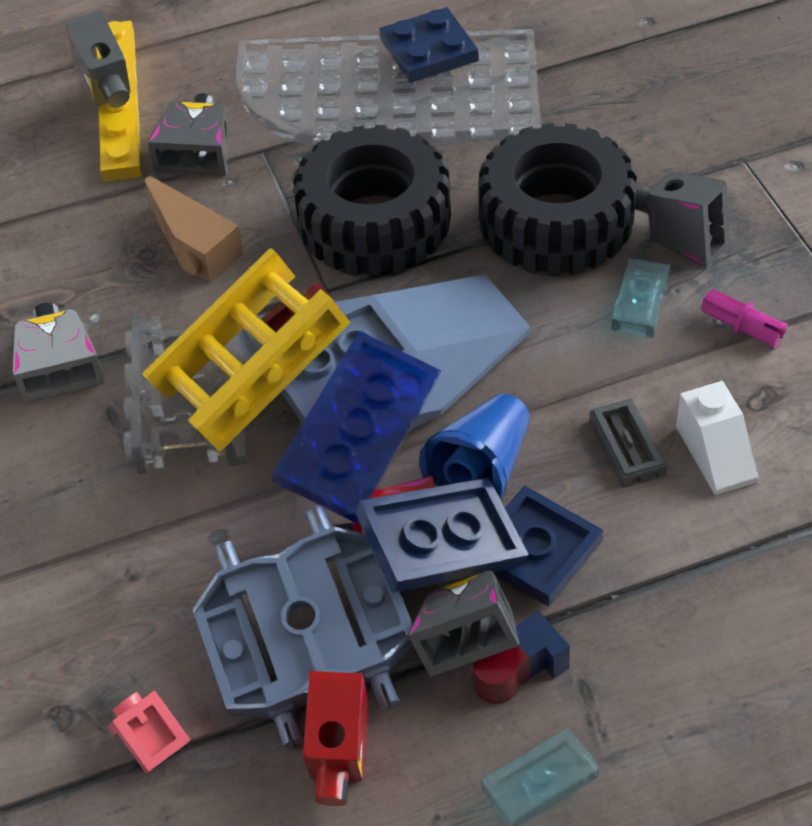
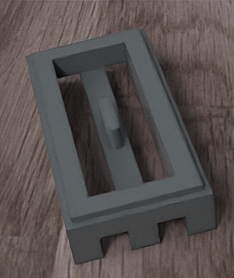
[589,398,667,487]

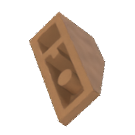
[144,176,244,283]

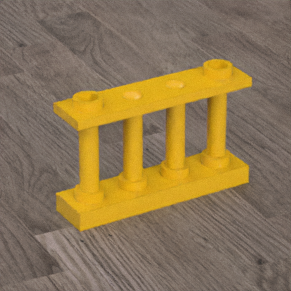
[142,248,351,452]

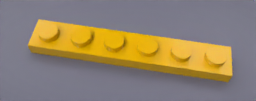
[96,20,142,182]

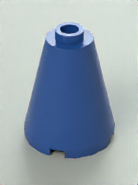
[419,394,530,500]

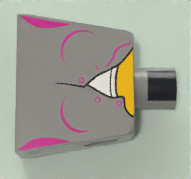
[13,303,105,403]

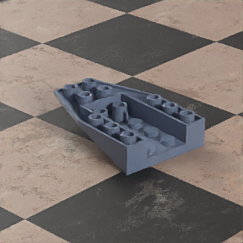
[239,274,531,471]

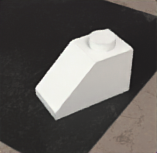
[676,381,759,496]

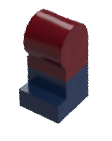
[473,610,570,704]

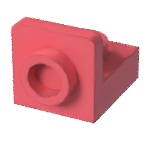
[108,690,191,774]

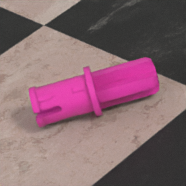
[701,289,788,349]

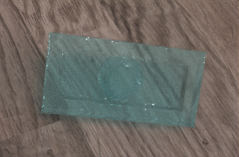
[611,258,671,338]
[481,727,600,826]

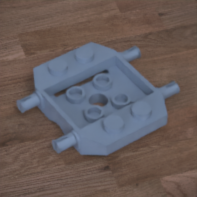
[192,506,413,748]

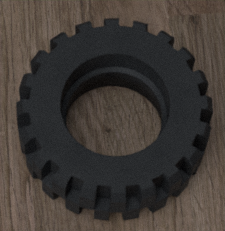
[478,123,637,276]
[293,125,451,277]

